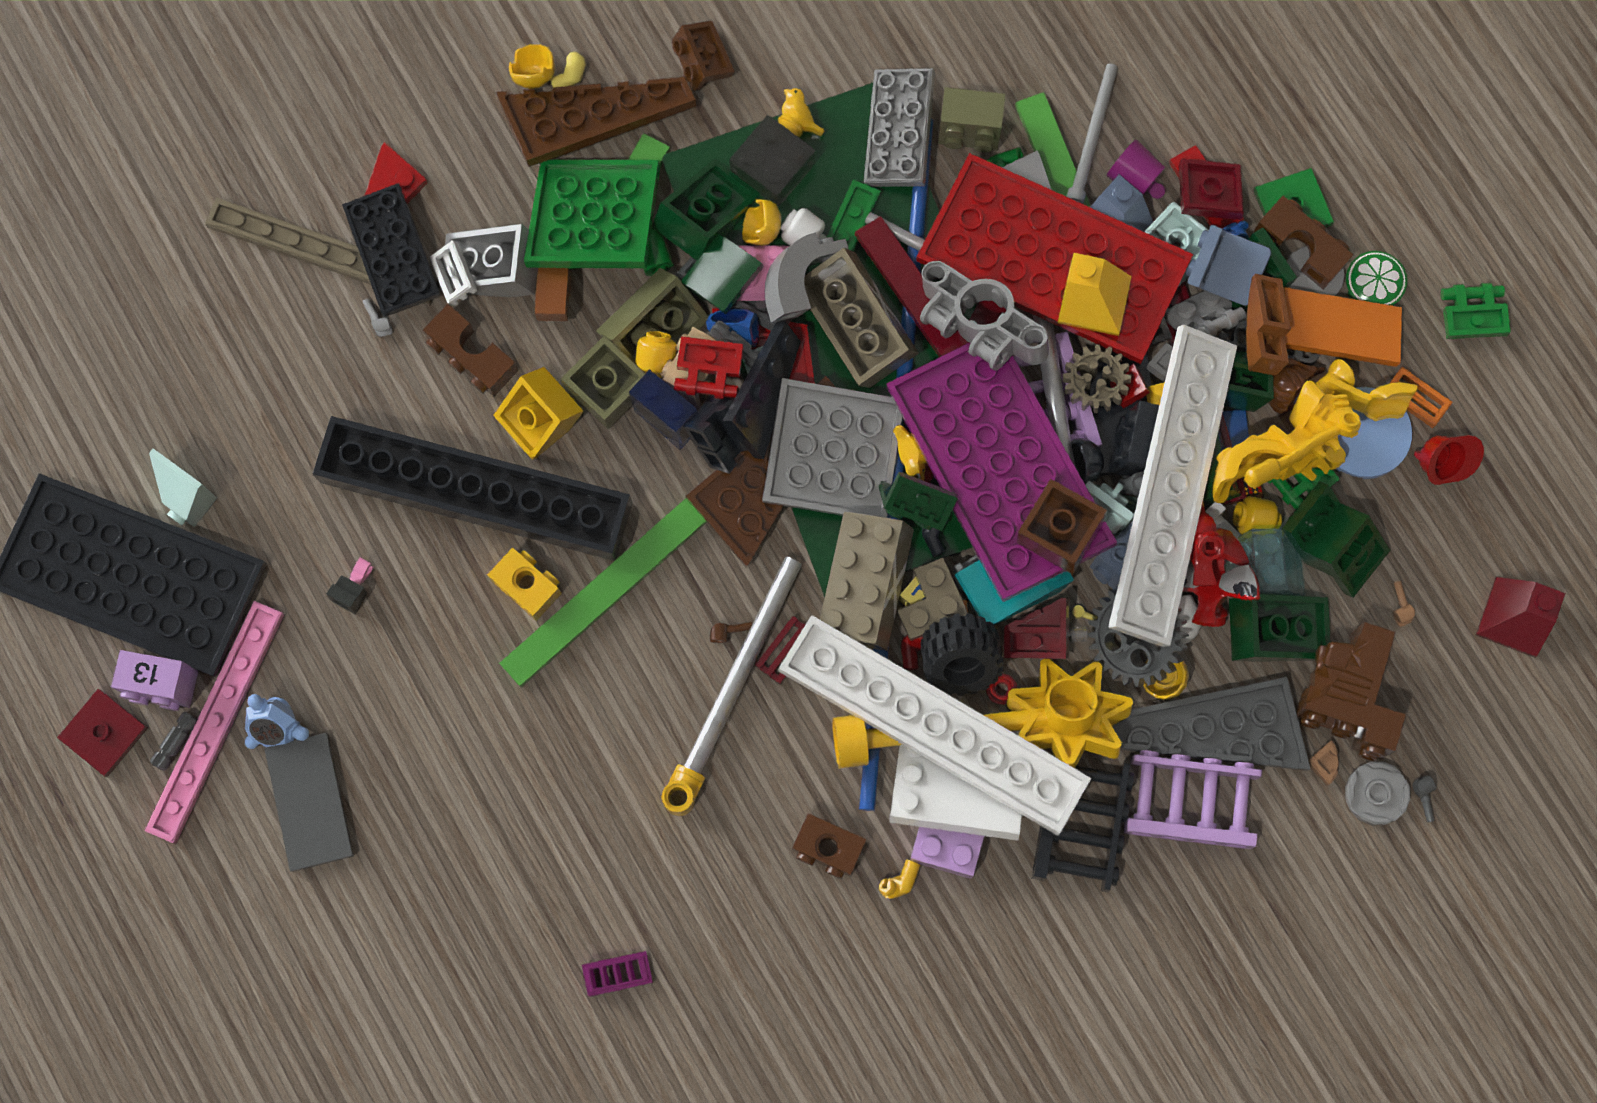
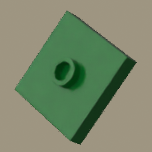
[1253,168,1334,228]

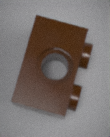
[792,813,866,879]

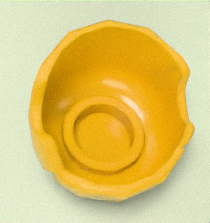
[509,44,555,89]
[742,199,782,246]
[1143,659,1189,700]

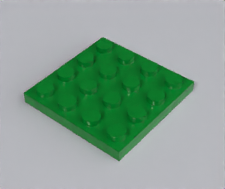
[524,160,660,269]

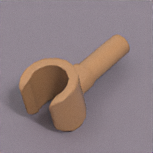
[1393,581,1415,627]

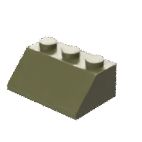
[596,268,709,379]

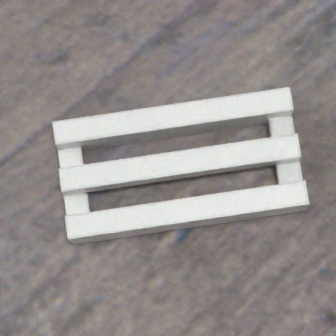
[429,240,477,307]

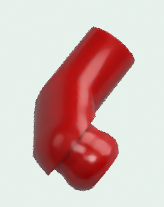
[900,635,923,671]

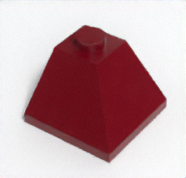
[1475,577,1566,658]

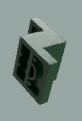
[1282,481,1391,598]

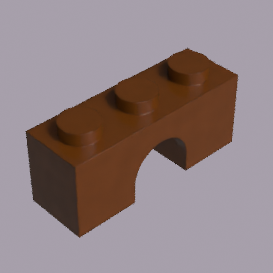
[1254,196,1354,290]
[423,304,519,397]

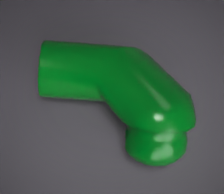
[986,147,1024,167]

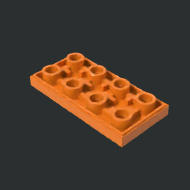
[1284,287,1402,367]

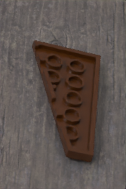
[685,376,835,568]

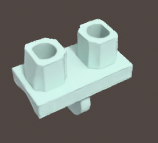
[1085,481,1134,535]

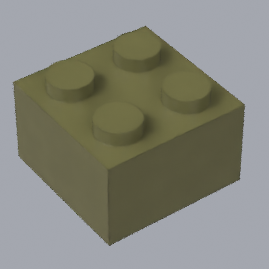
[938,87,1005,153]
[561,335,651,429]

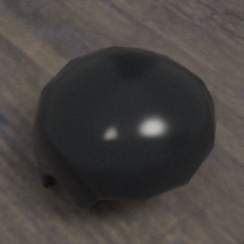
[1071,438,1104,485]

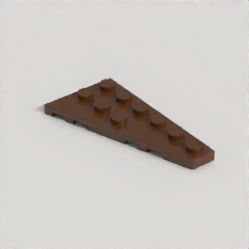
[496,77,696,167]

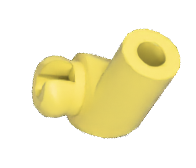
[550,52,586,88]

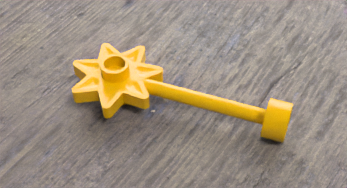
[832,659,1133,769]

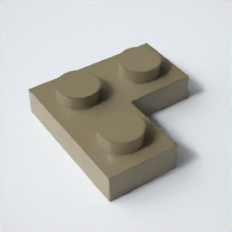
[897,558,968,641]

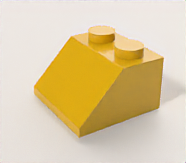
[493,367,583,460]

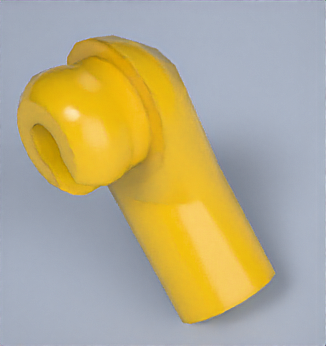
[879,859,921,899]

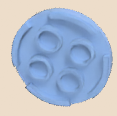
[1336,387,1412,479]

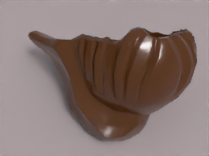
[1268,358,1325,414]

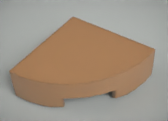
[1308,741,1339,786]

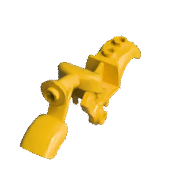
[1212,359,1418,503]

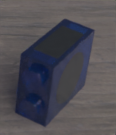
[629,369,697,450]

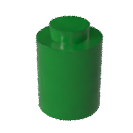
[643,227,674,276]

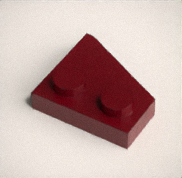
[1004,598,1069,659]

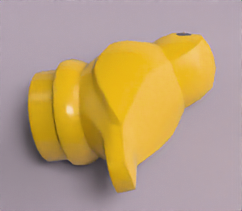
[775,88,824,141]
[893,425,928,481]

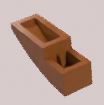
[535,268,572,321]
[1246,274,1291,376]

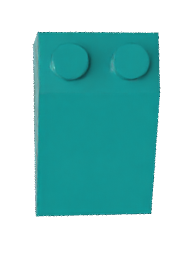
[955,560,1074,625]

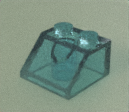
[1238,529,1305,596]

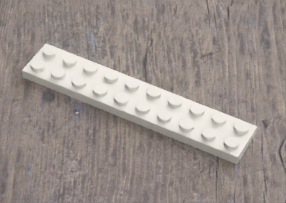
[1108,325,1237,647]
[779,615,1091,835]

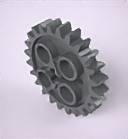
[1087,589,1189,687]

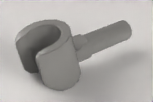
[363,299,393,337]

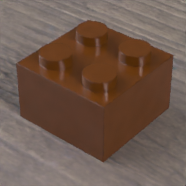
[1017,479,1107,574]

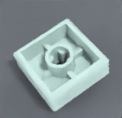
[1144,202,1209,287]

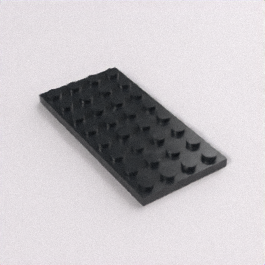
[0,473,267,677]

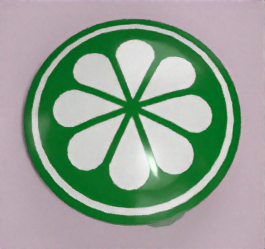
[1346,251,1407,306]

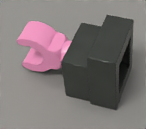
[326,557,374,614]

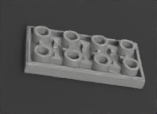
[864,68,935,187]

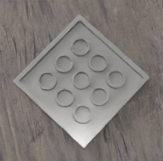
[762,378,902,518]

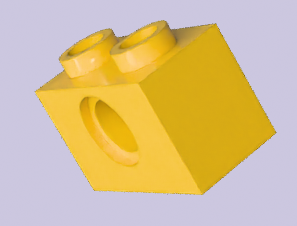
[487,547,562,621]

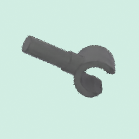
[1412,775,1436,822]

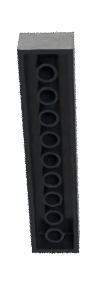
[312,416,633,561]

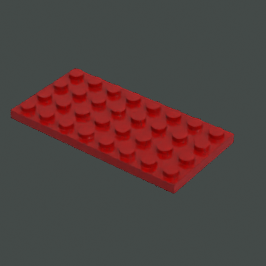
[916,153,1193,364]

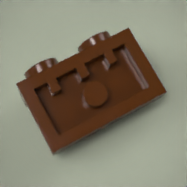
[672,20,735,91]

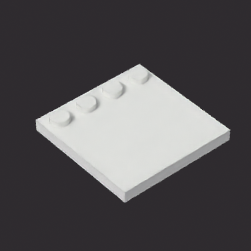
[889,730,1022,840]

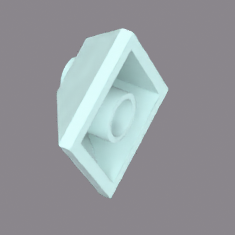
[149,448,217,527]

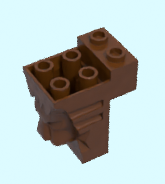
[1296,622,1406,761]

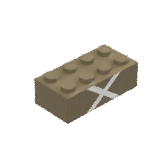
[804,248,919,388]
[820,511,914,651]

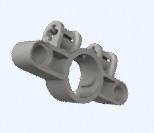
[920,261,1049,371]

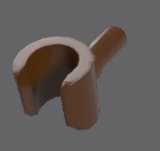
[710,622,753,643]

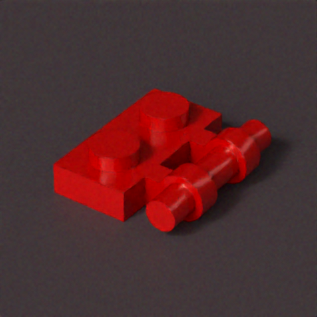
[674,336,744,400]

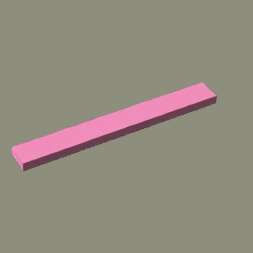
[145,601,285,844]

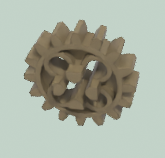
[1063,344,1131,413]

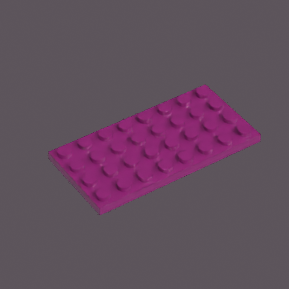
[886,343,1117,602]

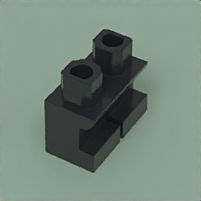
[683,397,747,474]

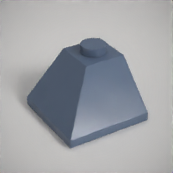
[1090,174,1153,232]

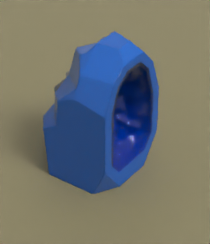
[706,309,759,347]

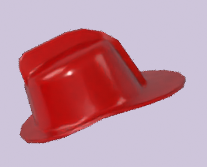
[1414,435,1484,485]

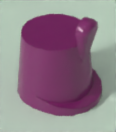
[1106,139,1166,199]

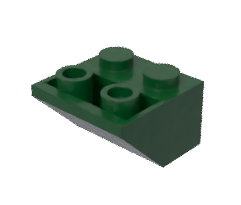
[1224,350,1274,412]

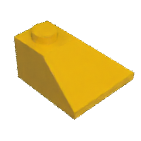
[1058,253,1132,336]

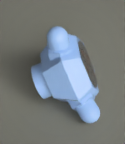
[245,694,309,749]

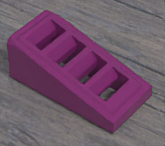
[582,951,653,997]

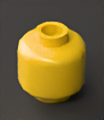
[635,331,677,379]
[1232,496,1282,540]

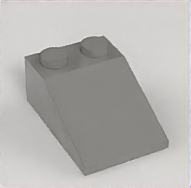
[439,224,538,297]

